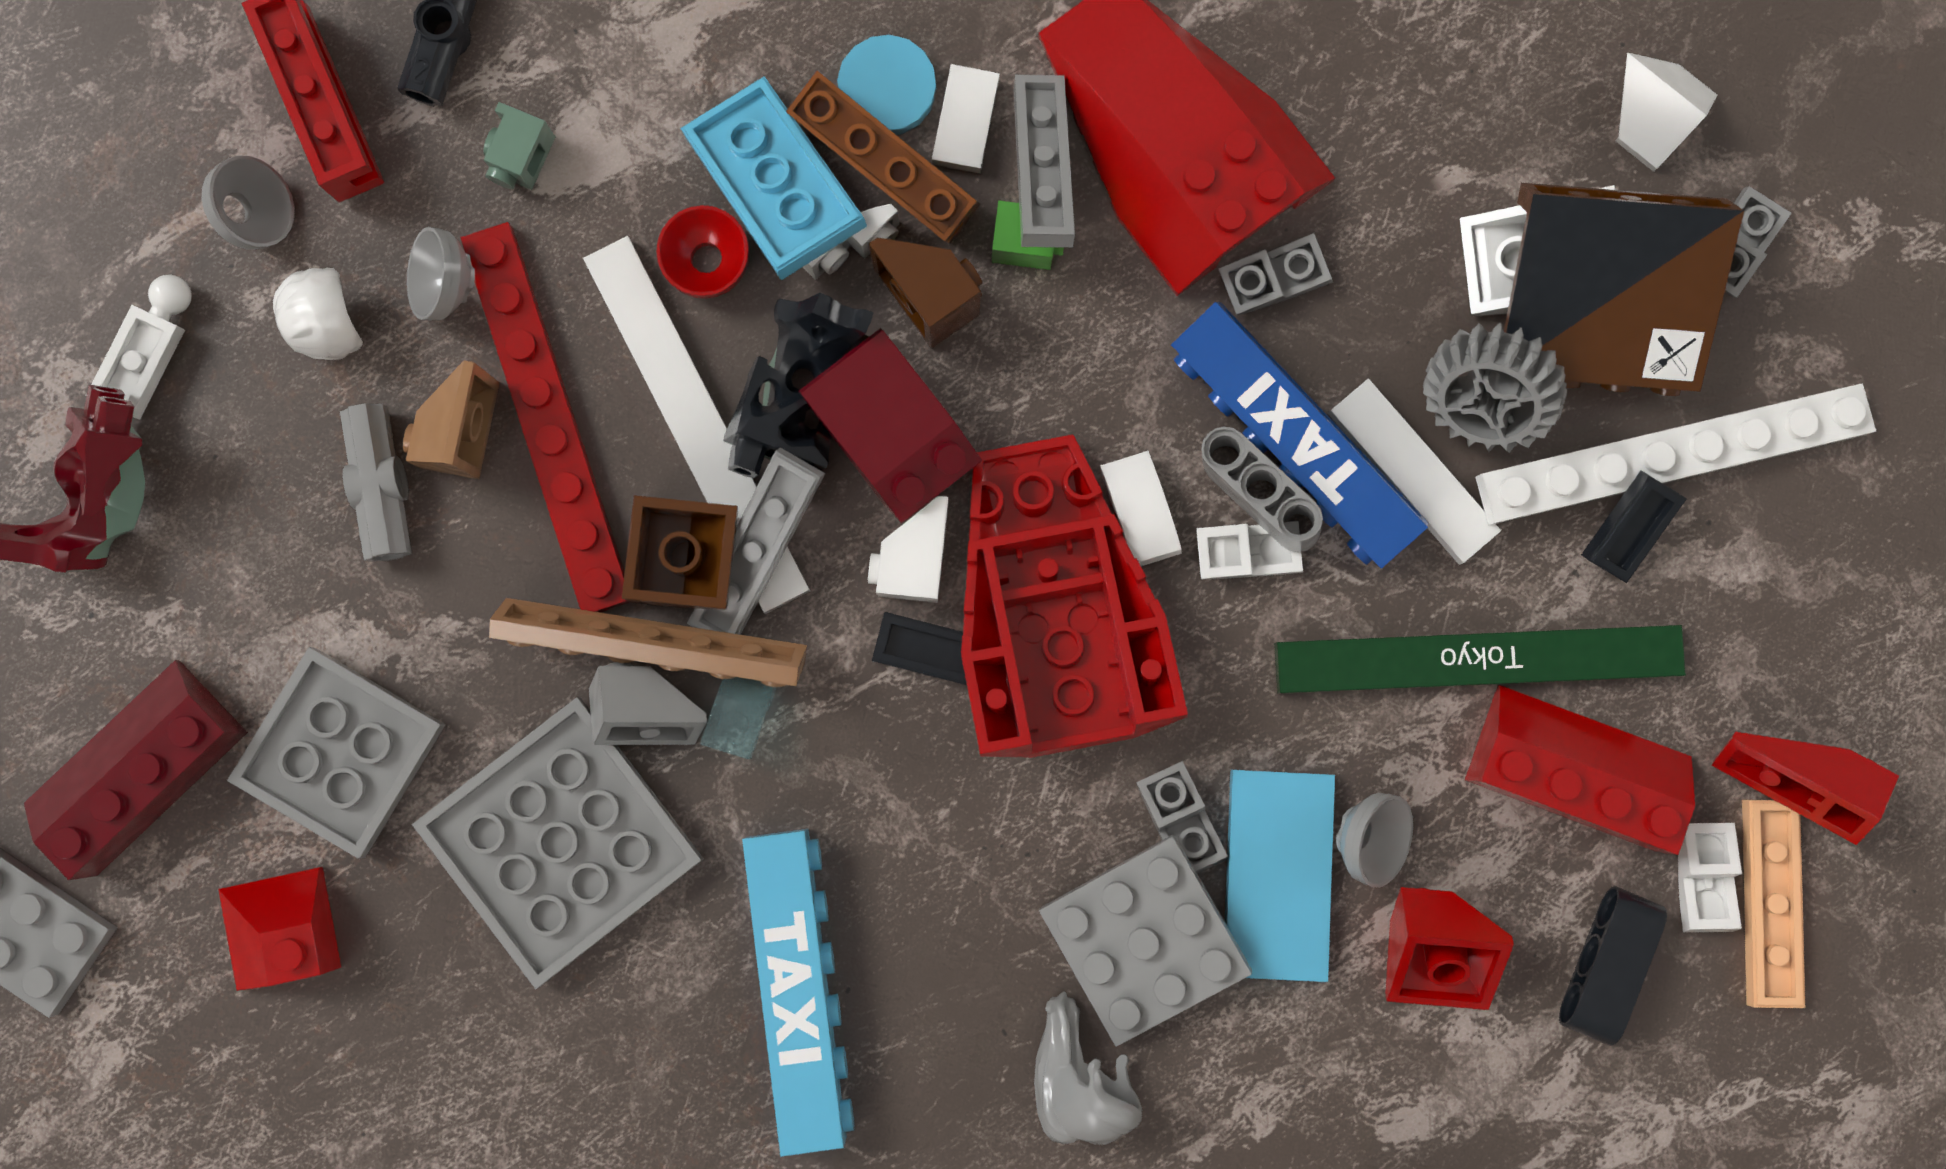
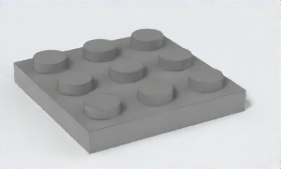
[227,647,445,859]
[1039,834,1252,1047]

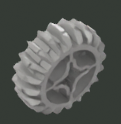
[1423,323,1567,453]

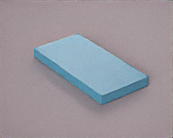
[680,76,867,280]
[1225,770,1335,982]

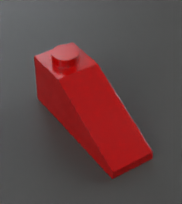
[1712,731,1899,845]

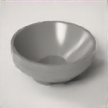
[201,156,295,249]
[407,227,475,321]
[1336,793,1413,888]

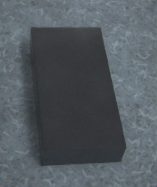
[1581,470,1687,583]
[872,612,967,686]

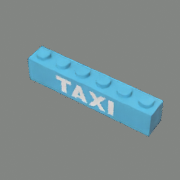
[742,829,854,1157]

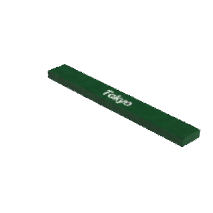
[1274,625,1686,693]

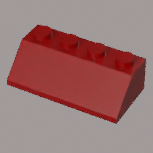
[1465,685,1695,855]

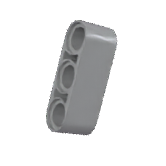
[1201,427,1323,552]

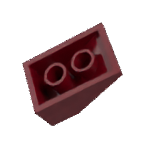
[799,328,982,523]

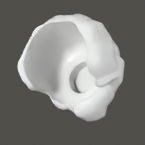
[273,267,363,360]

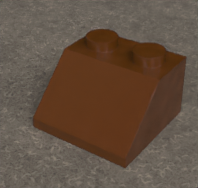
[869,237,983,349]
[622,495,738,610]

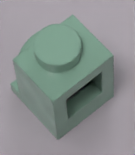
[483,102,556,190]

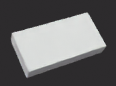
[932,64,1000,174]

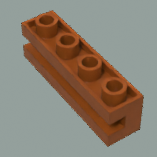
[786,71,981,243]

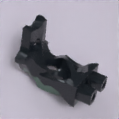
[723,293,874,478]

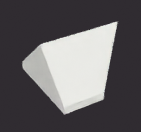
[1615,52,1717,172]

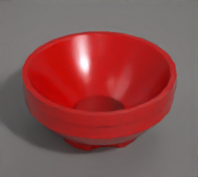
[656,205,750,299]

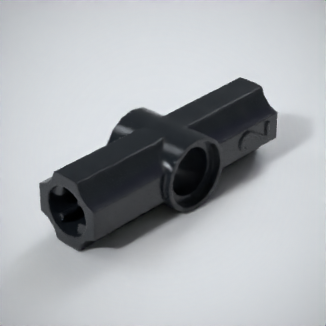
[397,0,477,107]

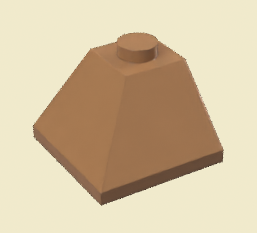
[403,360,500,479]

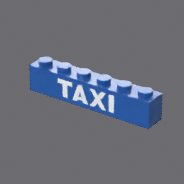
[1171,302,1428,569]

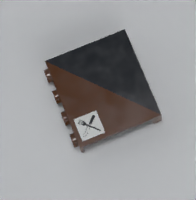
[1504,183,1744,396]

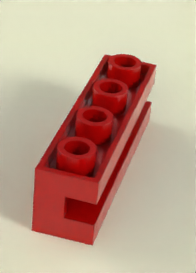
[241,0,385,203]

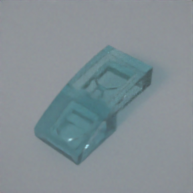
[700,677,777,760]

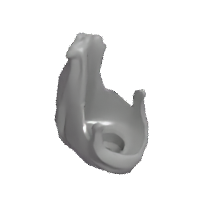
[1034,992,1143,1145]

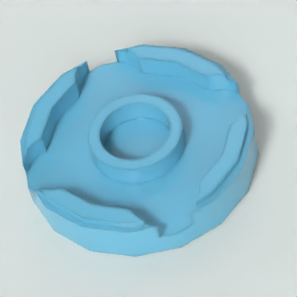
[837,35,936,135]

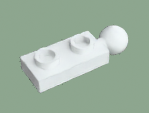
[86,275,192,420]

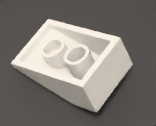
[1460,185,1616,316]

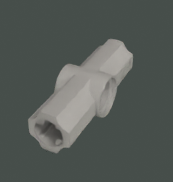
[340,403,412,562]

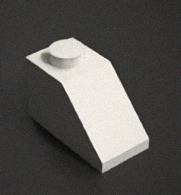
[868,496,949,603]

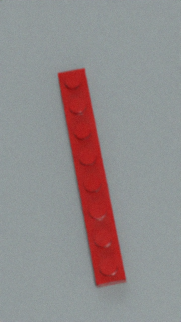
[460,222,630,612]

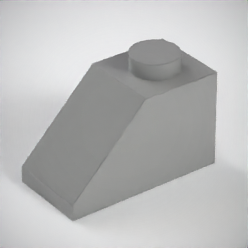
[589,662,707,745]

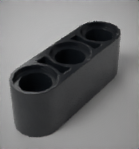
[1559,886,1667,1046]

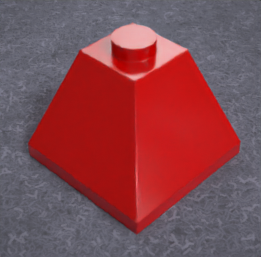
[218,867,342,991]
[1385,887,1514,1010]

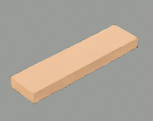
[1742,800,1805,1008]

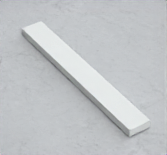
[583,236,810,614]

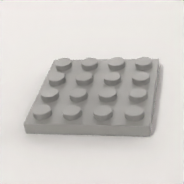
[412,697,704,989]

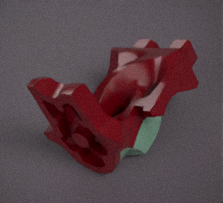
[0,385,145,573]

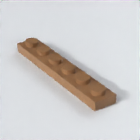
[489,598,807,687]

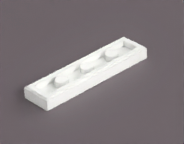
[1327,378,1501,565]

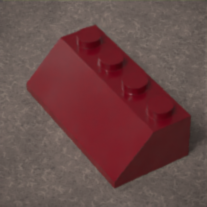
[24,660,248,880]

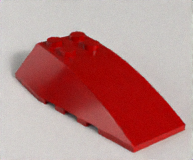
[1038,0,1335,296]
[961,434,1188,758]

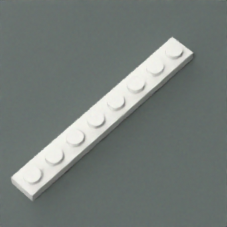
[1475,383,1876,525]

